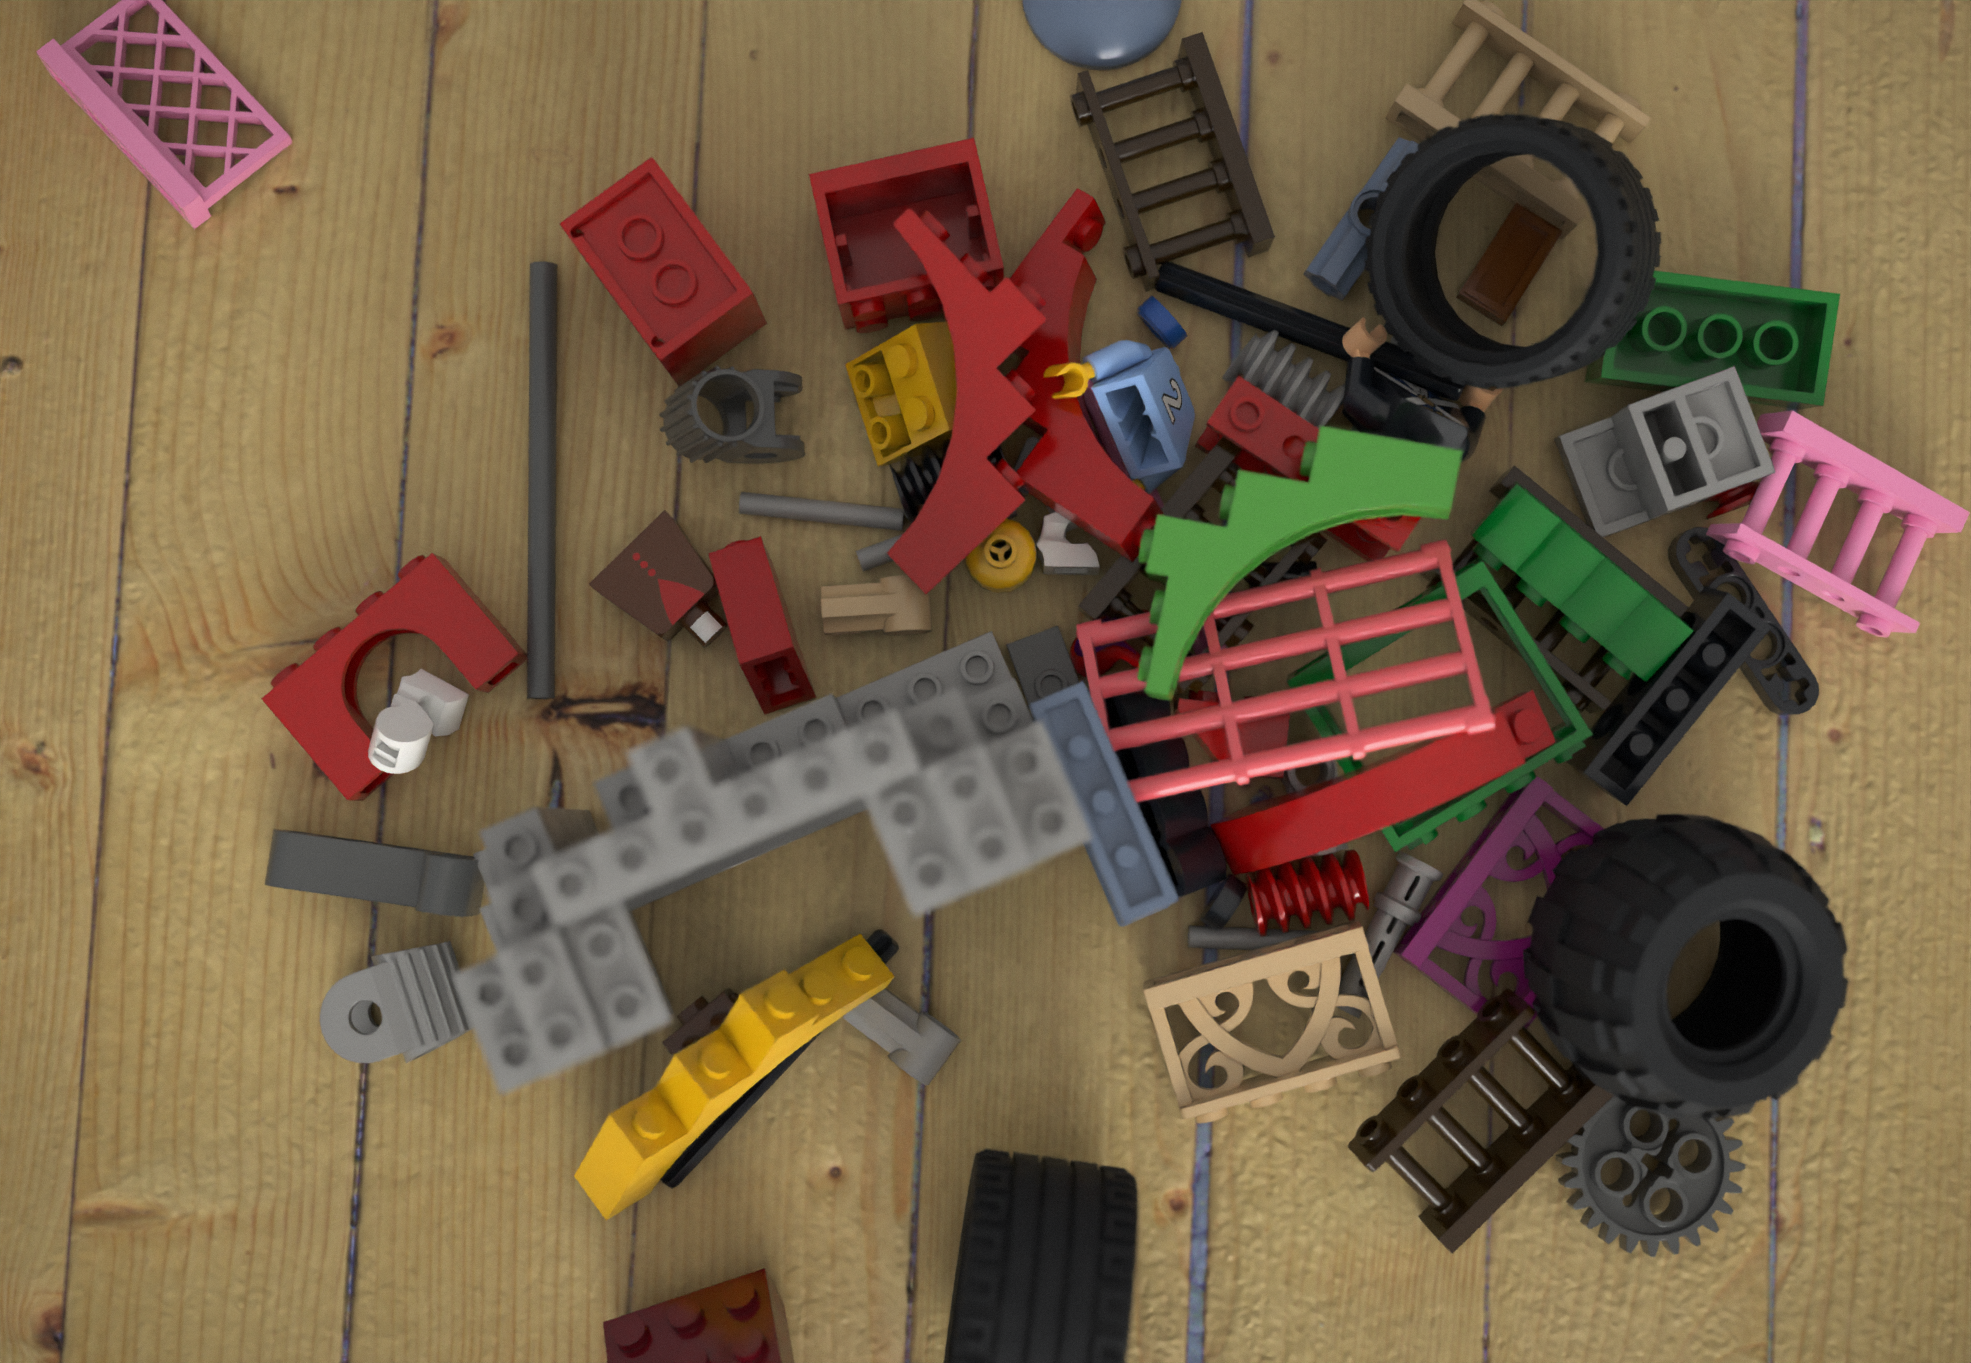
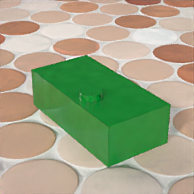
[1585,270,1840,409]

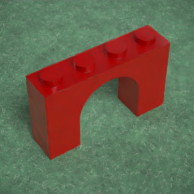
[261,553,527,801]

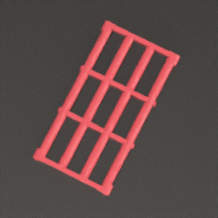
[1076,539,1495,805]

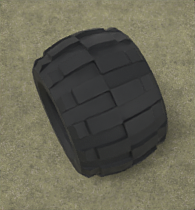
[1523,814,1849,1119]

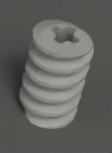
[1222,329,1345,429]

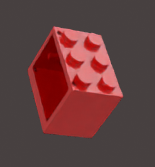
[809,138,1004,333]
[559,157,767,387]

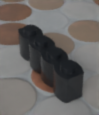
[1088,689,1227,898]

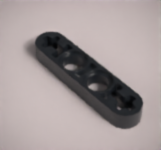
[1668,527,1819,716]

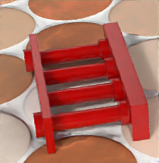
[1195,375,1421,561]

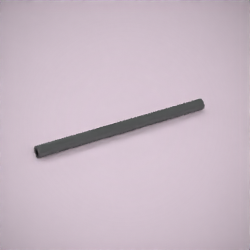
[527,262,557,699]

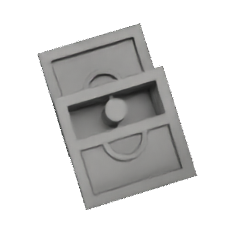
[1554,366,1776,538]

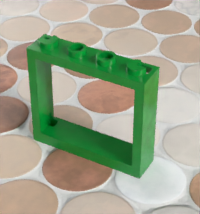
[1286,557,1593,852]

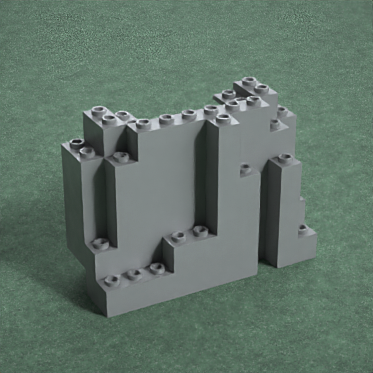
[451,631,1093,1095]

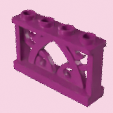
[1393,776,1604,1029]

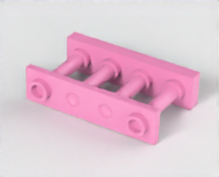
[1706,410,1970,637]

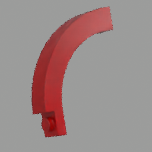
[1211,690,1556,875]

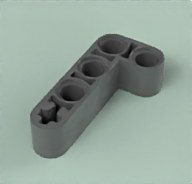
[264,829,484,917]

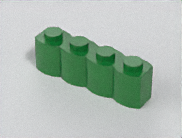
[1471,481,1693,682]

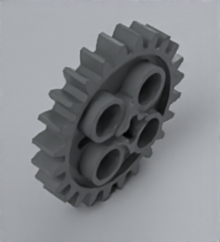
[1556,1096,1745,1257]

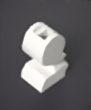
[1036,505,1100,575]
[368,669,469,774]

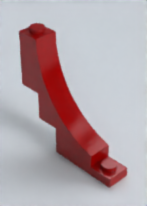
[1009,188,1165,562]

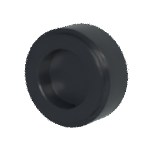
[1200,873,1247,931]

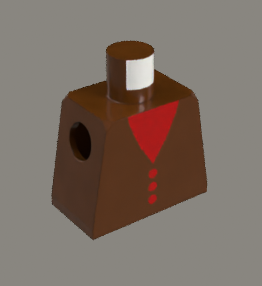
[589,510,727,648]

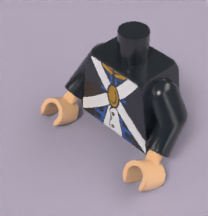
[1342,317,1503,463]

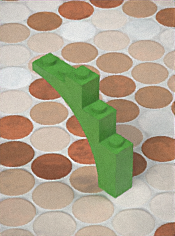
[1138,426,1462,701]

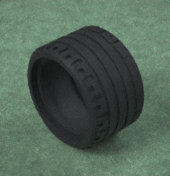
[1365,114,1661,388]

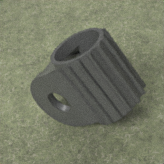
[659,366,805,464]

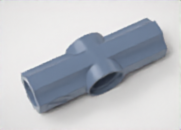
[1304,137,1418,300]

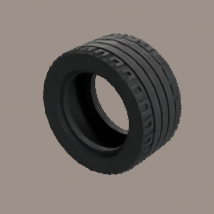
[944,1149,1138,1363]

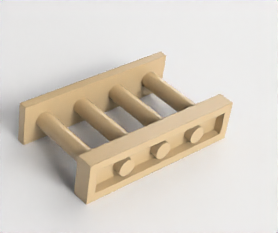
[1385,0,1651,239]

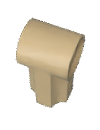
[821,575,932,635]

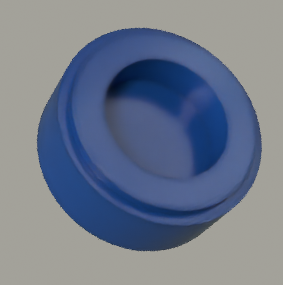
[1137,295,1188,349]

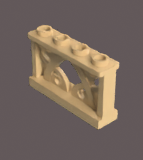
[1143,919,1402,1123]

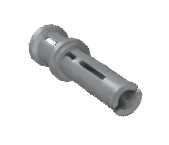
[1336,850,1443,1018]

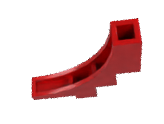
[886,207,1047,595]

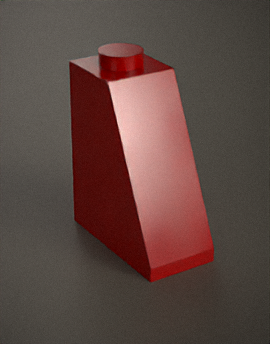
[708,536,817,715]

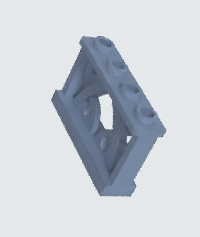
[1029,681,1179,927]

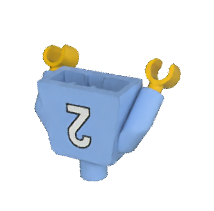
[1044,340,1195,494]

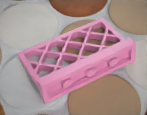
[36,0,292,229]

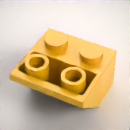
[845,321,957,467]

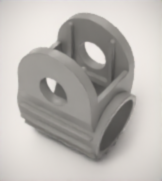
[320,941,473,1063]

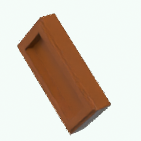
[1456,203,1563,326]

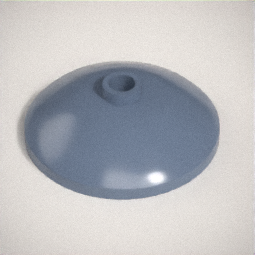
[1022,0,1182,70]

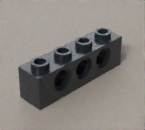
[1565,586,1772,806]

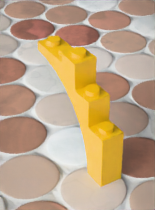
[574,934,894,1221]

